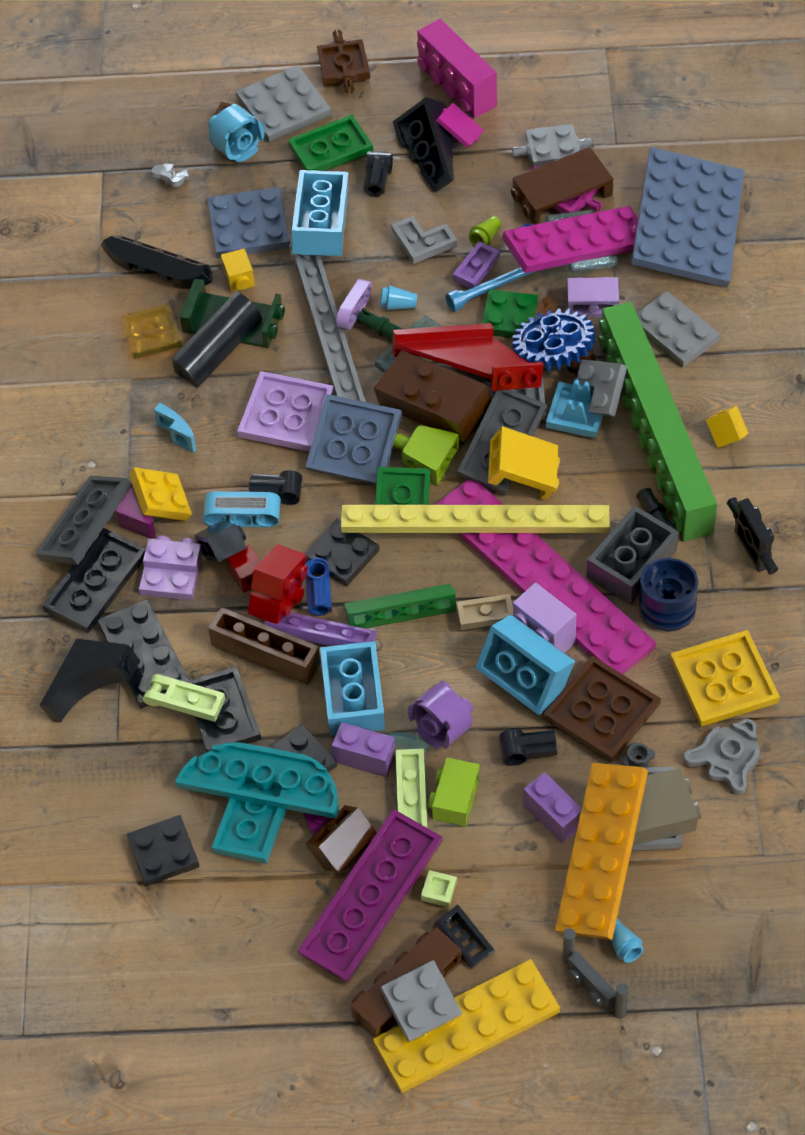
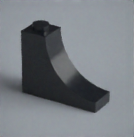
[40,639,140,722]

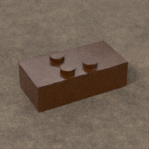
[374,350,491,442]

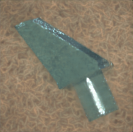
[388,732,430,754]

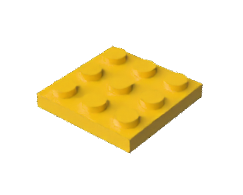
[670,630,780,727]

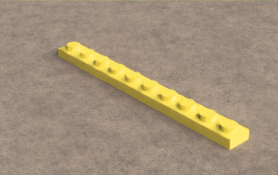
[341,505,610,533]

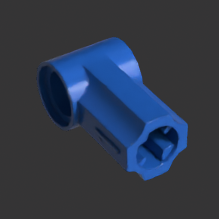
[306,558,332,616]

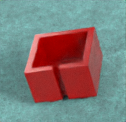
[248,544,308,624]

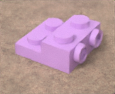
[139,536,203,600]

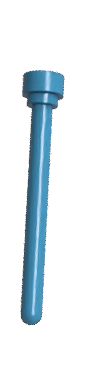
[445,267,535,312]

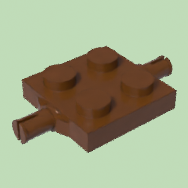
[317,30,370,94]

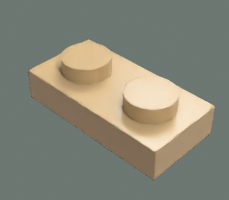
[456,594,513,630]

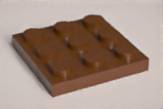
[543,655,661,763]

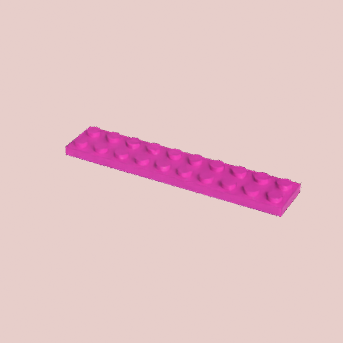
[434,479,656,674]

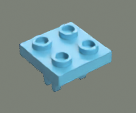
[546,380,603,438]

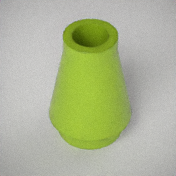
[469,216,502,247]

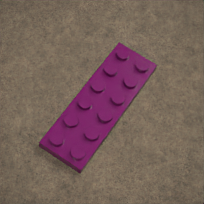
[298,809,443,984]

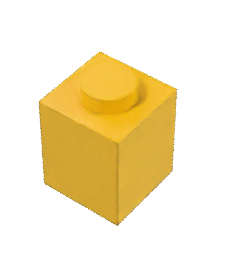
[221,248,255,292]

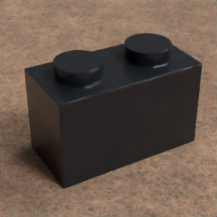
[194,521,247,562]

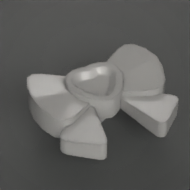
[151,164,189,187]

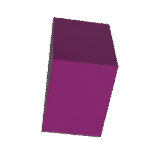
[116,485,156,539]

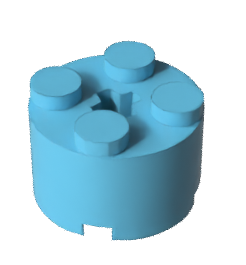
[208,104,265,162]

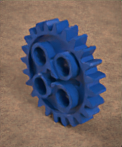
[512,309,596,371]

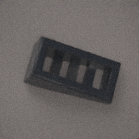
[432,905,495,969]

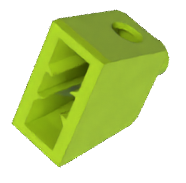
[393,425,459,486]

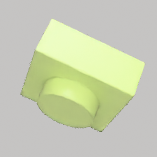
[421,870,457,908]

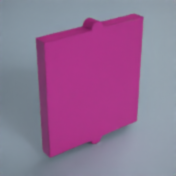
[436,103,484,148]

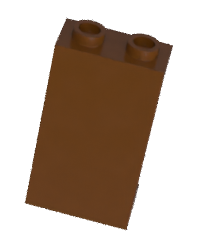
[511,147,613,225]

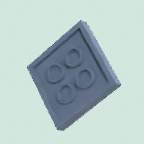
[208,187,290,259]
[306,394,402,485]

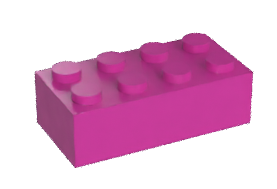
[416,18,497,119]

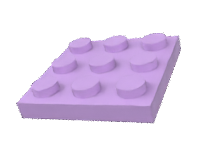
[237,371,334,452]

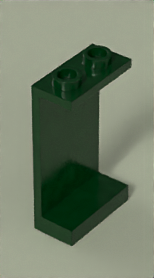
[180,279,285,349]

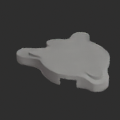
[683,719,760,795]

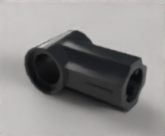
[364,151,393,197]
[249,470,303,505]
[499,729,557,766]

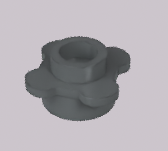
[622,743,655,768]

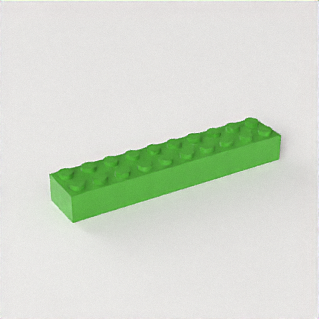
[598,302,717,542]

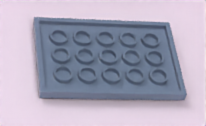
[631,147,744,287]

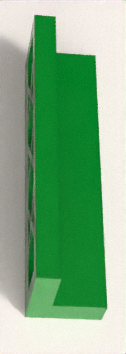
[344,583,456,629]

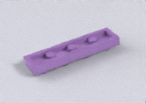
[264,612,377,647]

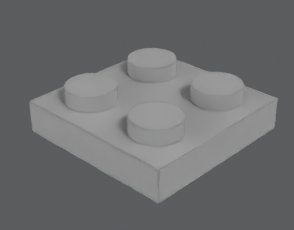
[380,960,462,1043]

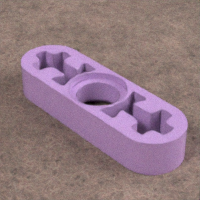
[336,279,372,330]

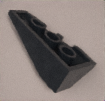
[393,97,454,192]

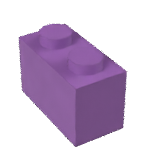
[332,722,396,777]
[523,772,582,843]

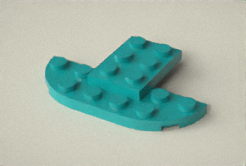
[175,742,339,864]

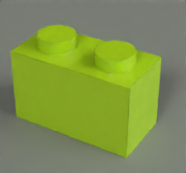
[428,757,480,827]

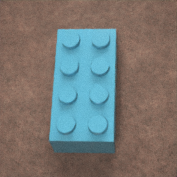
[292,170,348,256]

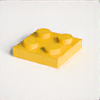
[129,467,192,521]

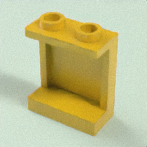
[488,426,560,500]

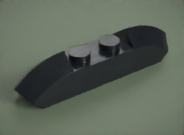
[101,235,213,289]

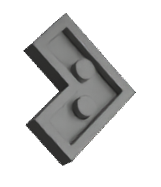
[391,216,457,264]
[576,360,627,417]

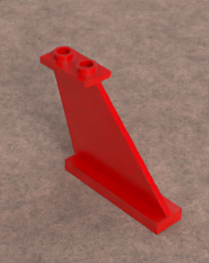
[391,323,544,391]

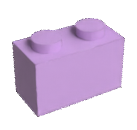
[567,277,619,317]

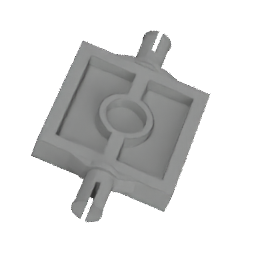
[512,124,594,168]

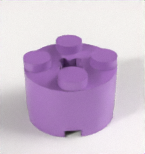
[408,681,473,749]

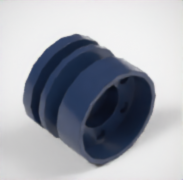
[639,558,698,632]

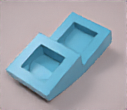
[154,403,196,453]

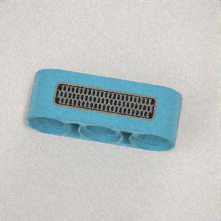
[203,491,281,527]

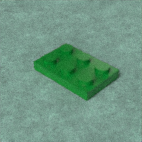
[288,114,374,171]

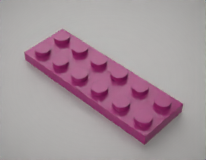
[502,206,638,273]

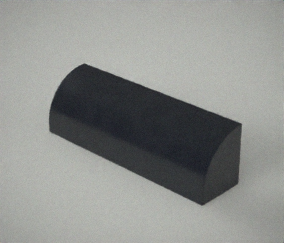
[172,291,262,388]

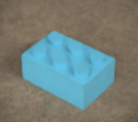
[475,615,575,715]
[320,641,385,736]

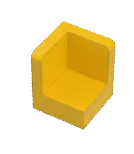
[706,405,748,448]

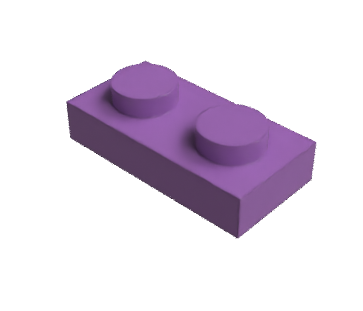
[453,242,500,289]

